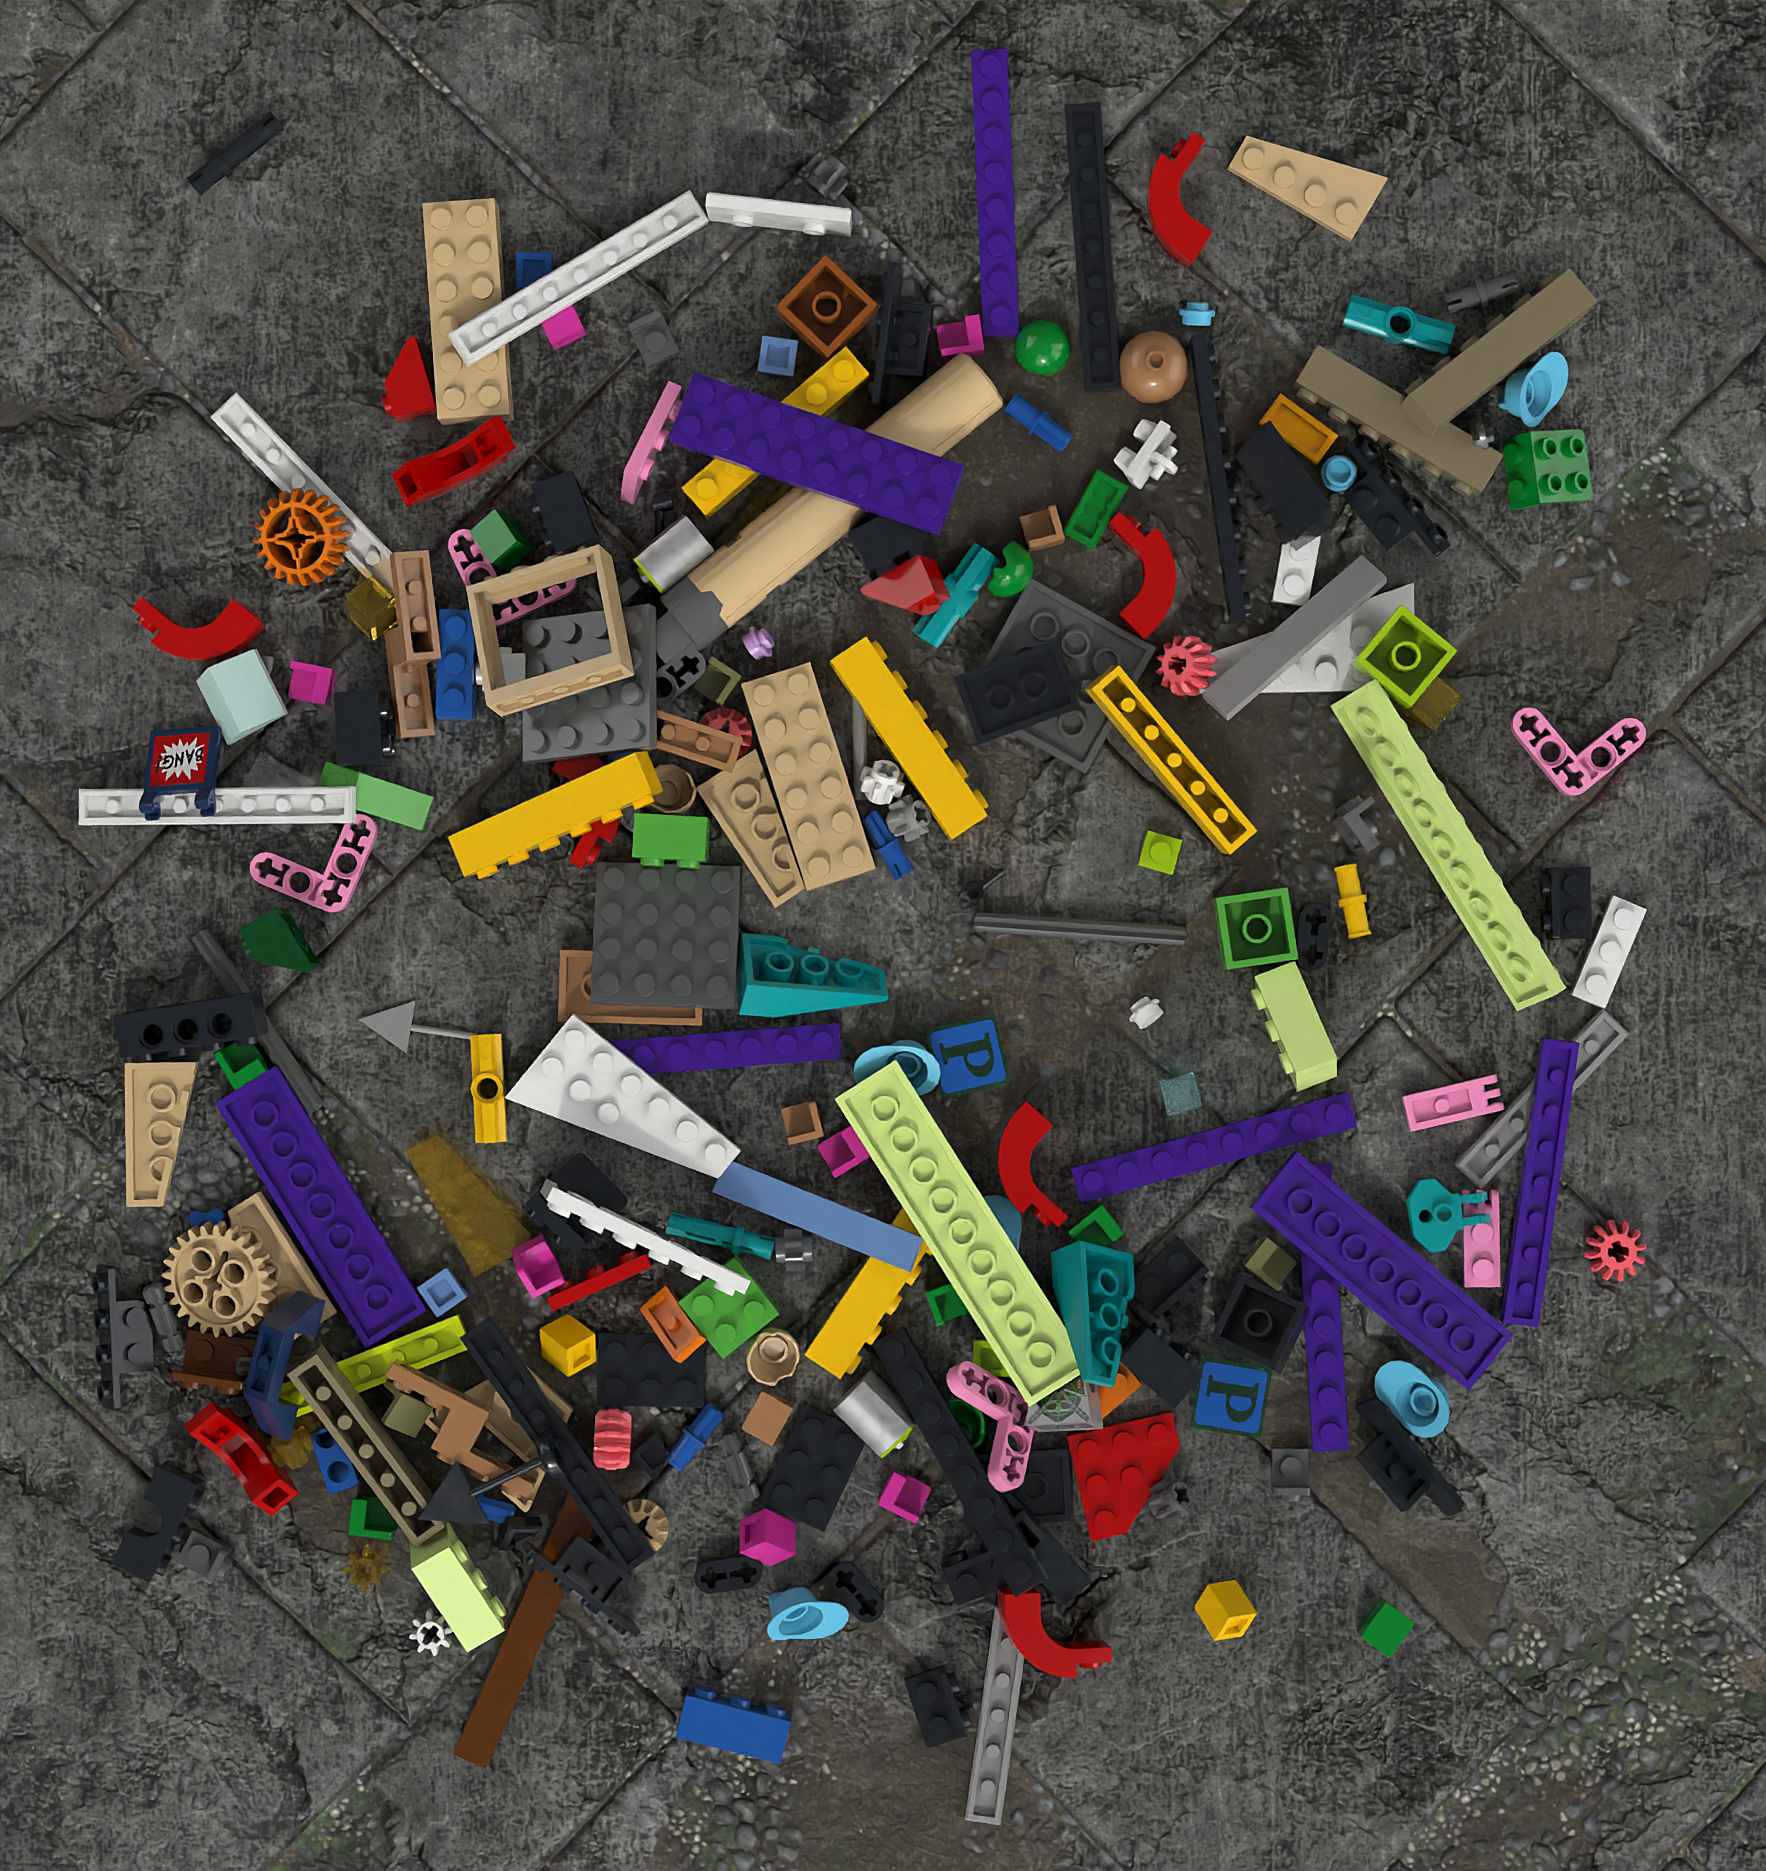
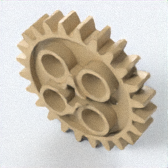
[162,1221,277,1337]

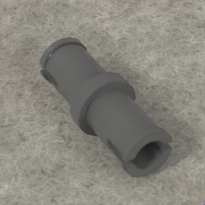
[1443,271,1519,315]

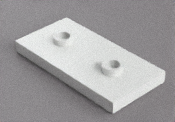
[705,192,852,237]

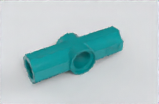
[1342,294,1455,356]
[912,543,1000,649]

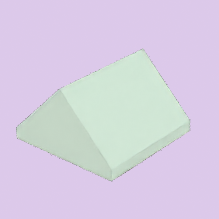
[196,649,288,745]

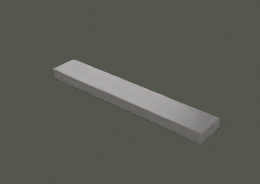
[1202,555,1387,721]
[1453,1009,1629,1189]
[965,1604,1024,1825]

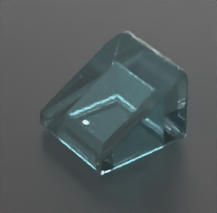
[1158,1072,1202,1116]

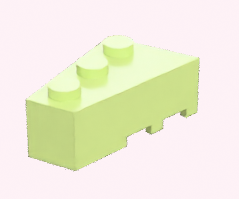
[1251,961,1337,1092]
[409,1521,506,1652]

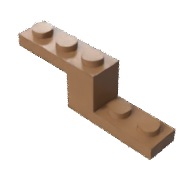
[384,550,441,739]
[655,710,743,773]
[386,1359,537,1499]

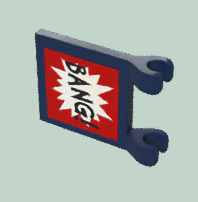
[139,726,222,821]

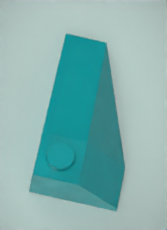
[736,933,888,1017]
[1051,1241,1135,1388]

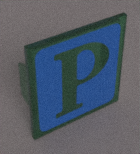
[925,1013,1011,1100]
[1189,1356,1272,1439]

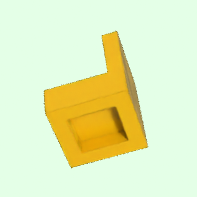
[540,1314,596,1377]
[1195,1580,1257,1641]

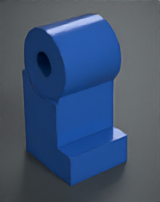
[311,1426,365,1495]

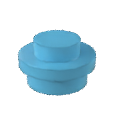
[1179,302,1215,326]
[1321,455,1357,492]

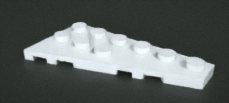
[1199,583,1414,694]
[505,1014,741,1178]
[540,1179,751,1296]

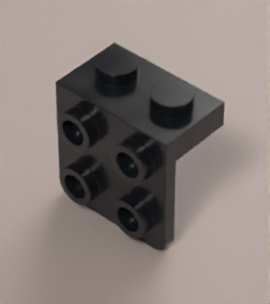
[526,1153,628,1254]

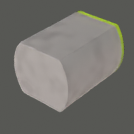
[631,514,715,594]
[833,1370,916,1459]

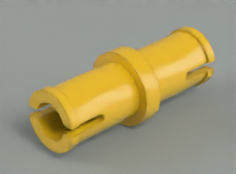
[1334,864,1371,939]

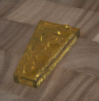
[406,1134,535,1277]

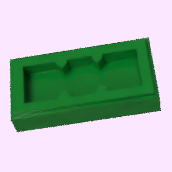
[1063,469,1129,550]

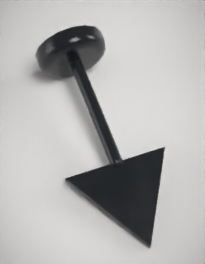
[418,1430,569,1524]

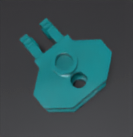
[1406,1178,1491,1252]

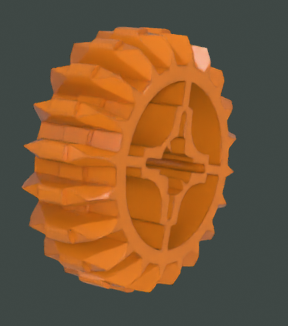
[252,488,351,586]

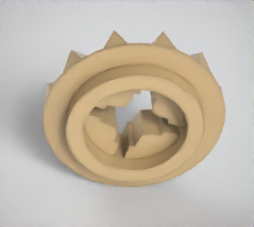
[623,1499,669,1551]

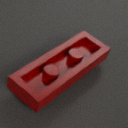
[547,1249,654,1311]

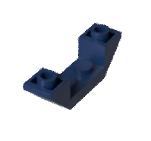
[243,1291,325,1441]

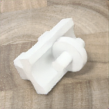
[1114,419,1178,489]

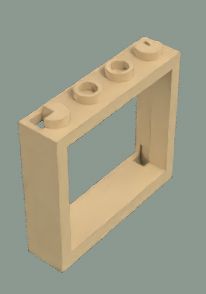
[466,544,634,717]

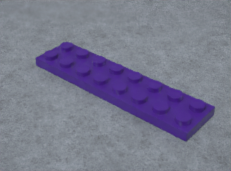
[668,372,965,536]
[215,1066,428,1348]
[1249,1151,1514,1390]

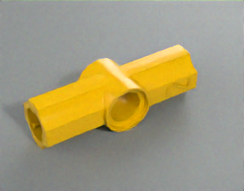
[470,1034,507,1143]

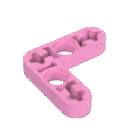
[448,529,577,628]
[1510,707,1646,796]
[250,814,378,913]
[947,1361,1034,1492]

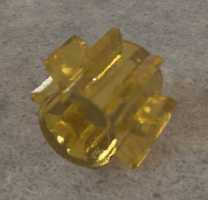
[267,1425,314,1470]
[342,1545,389,1593]

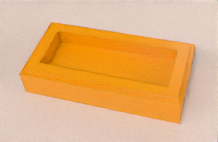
[1258,393,1338,466]

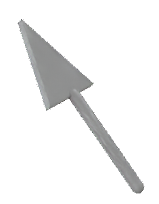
[358,1001,478,1054]

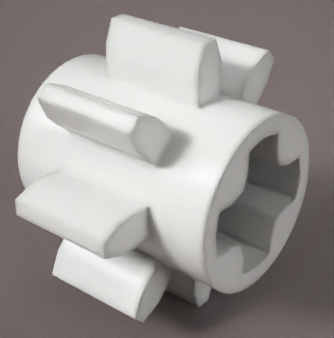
[860,760,905,804]
[409,1609,453,1656]

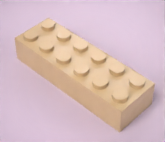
[422,198,514,425]
[741,662,876,891]

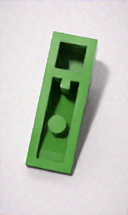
[318,762,434,831]

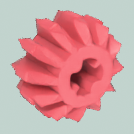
[1155,635,1218,696]
[1584,1220,1646,1281]
[593,1409,632,1470]

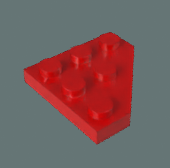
[1066,1410,1180,1542]

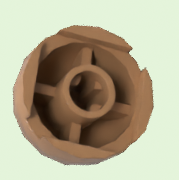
[1119,331,1190,404]

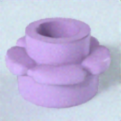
[742,626,775,661]

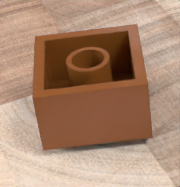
[776,255,878,362]

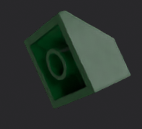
[238,907,325,973]

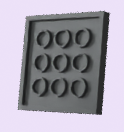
[960,578,1156,774]
[523,604,657,764]
[590,862,741,1009]

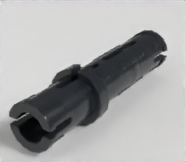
[186,111,285,196]

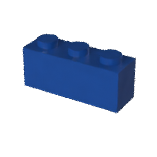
[436,609,478,721]
[676,1686,792,1764]

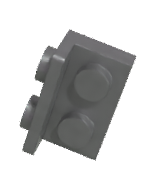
[1331,795,1380,857]

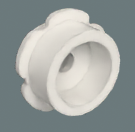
[1129,997,1163,1029]

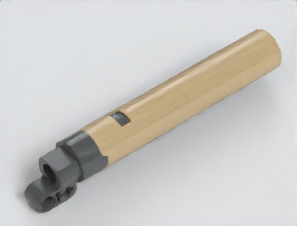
[656,353,1003,704]

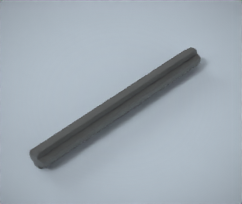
[973,912,1187,945]
[192,929,323,1114]

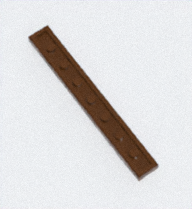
[453,1494,593,1769]

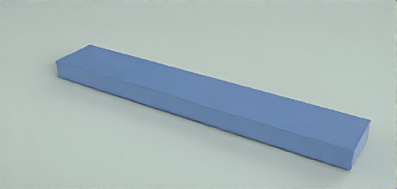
[713,1161,923,1272]

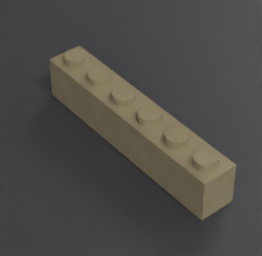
[1400,268,1597,438]
[1292,345,1504,497]
[287,1343,446,1547]

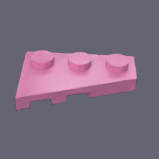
[620,381,683,505]

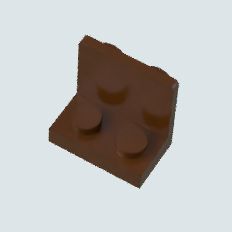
[171,1329,257,1395]

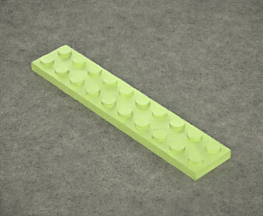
[1330,679,1566,1011]
[835,1060,1080,1407]

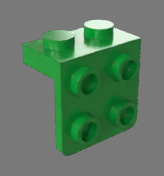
[1501,429,1593,511]

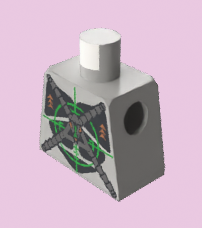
[1026,1375,1103,1432]

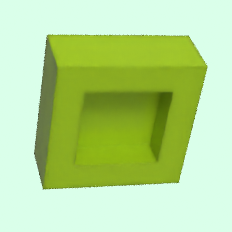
[1137,831,1182,875]
[973,1339,1009,1377]

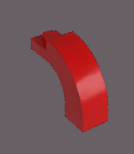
[1146,132,1212,268]
[391,416,516,507]
[1108,512,1176,641]
[132,597,267,662]
[552,756,622,869]
[997,1100,1068,1227]
[185,1402,299,1516]
[998,1587,1112,1678]

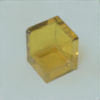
[345,575,398,641]
[1402,676,1463,733]

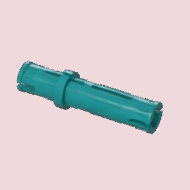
[666,1211,775,1260]

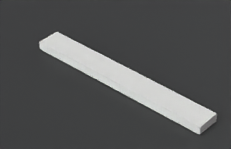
[448,190,709,367]
[211,393,437,608]
[79,786,356,825]

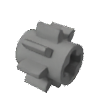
[886,795,931,842]

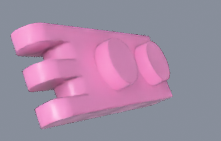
[1401,1074,1504,1132]
[1461,1190,1501,1288]

